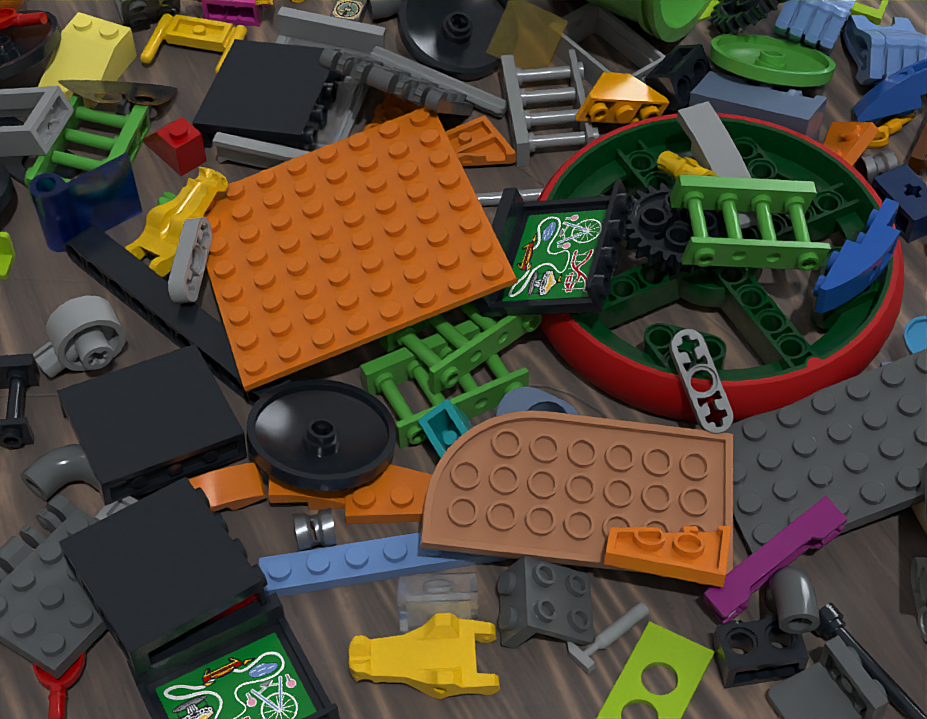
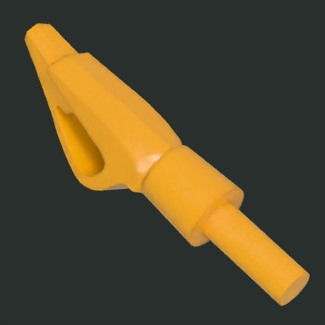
[867,112,915,149]

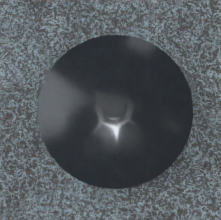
[397,0,519,80]
[0,10,62,80]
[246,379,397,491]

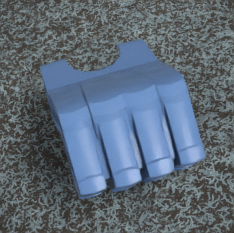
[773,0,856,55]
[843,15,927,86]

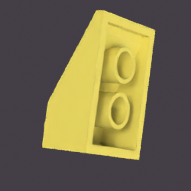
[38,12,137,109]

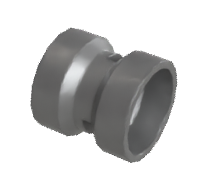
[854,150,899,186]
[293,508,337,551]

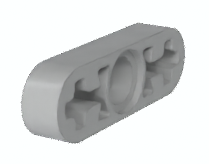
[168,217,212,304]
[669,329,733,433]

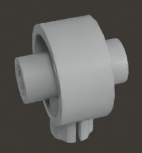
[33,295,126,377]

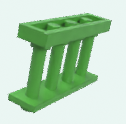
[25,93,151,218]
[670,174,831,271]
[379,301,542,396]
[360,317,529,449]

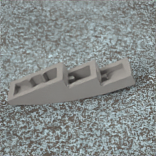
[677,101,758,229]

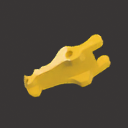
[125,167,229,277]
[349,613,500,700]

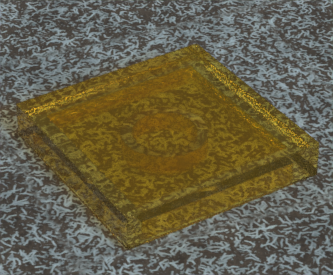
[486,0,568,70]

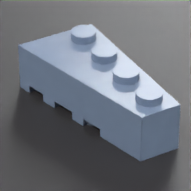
[689,71,827,142]

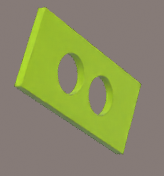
[596,621,715,719]

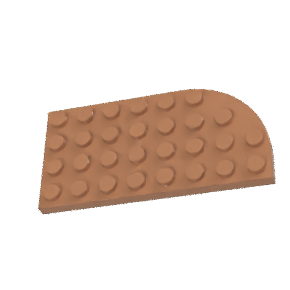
[420,410,733,574]

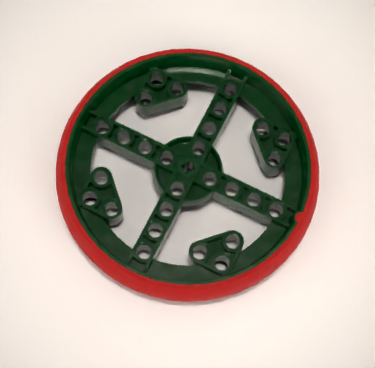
[537,113,904,424]

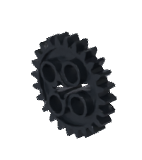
[710,0,787,34]
[624,183,728,274]

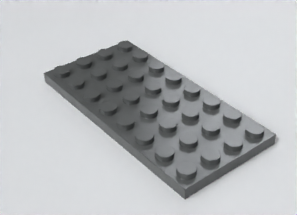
[723,349,927,555]

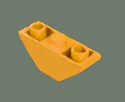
[575,72,670,124]

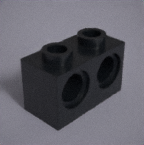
[644,44,711,112]
[712,614,809,689]

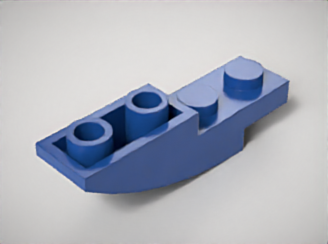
[853,58,927,123]
[813,198,900,314]

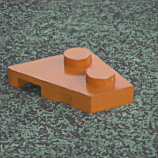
[445,115,516,166]
[823,122,879,166]

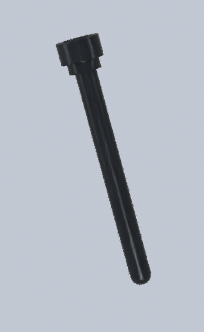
[814,603,927,719]

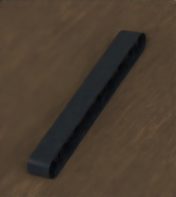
[64,224,291,407]

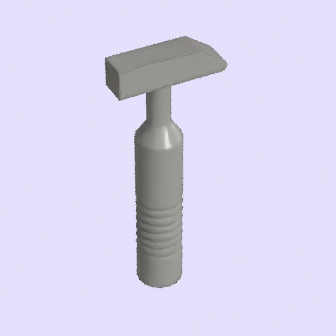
[567,602,650,674]

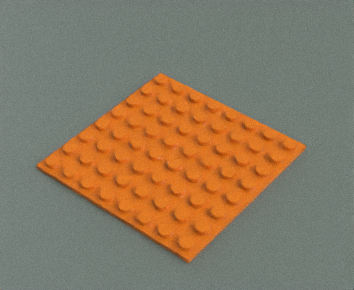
[203,107,518,391]

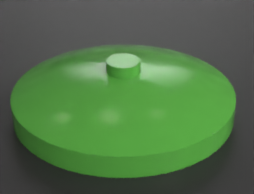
[708,34,836,87]

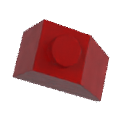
[143,117,207,176]

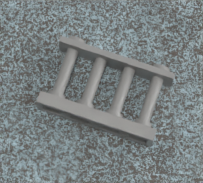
[501,49,599,167]

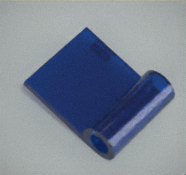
[29,153,143,252]

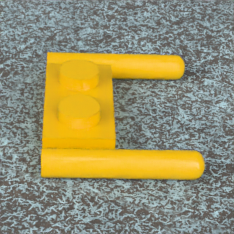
[140,13,247,74]

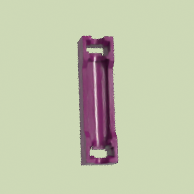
[704,495,847,625]

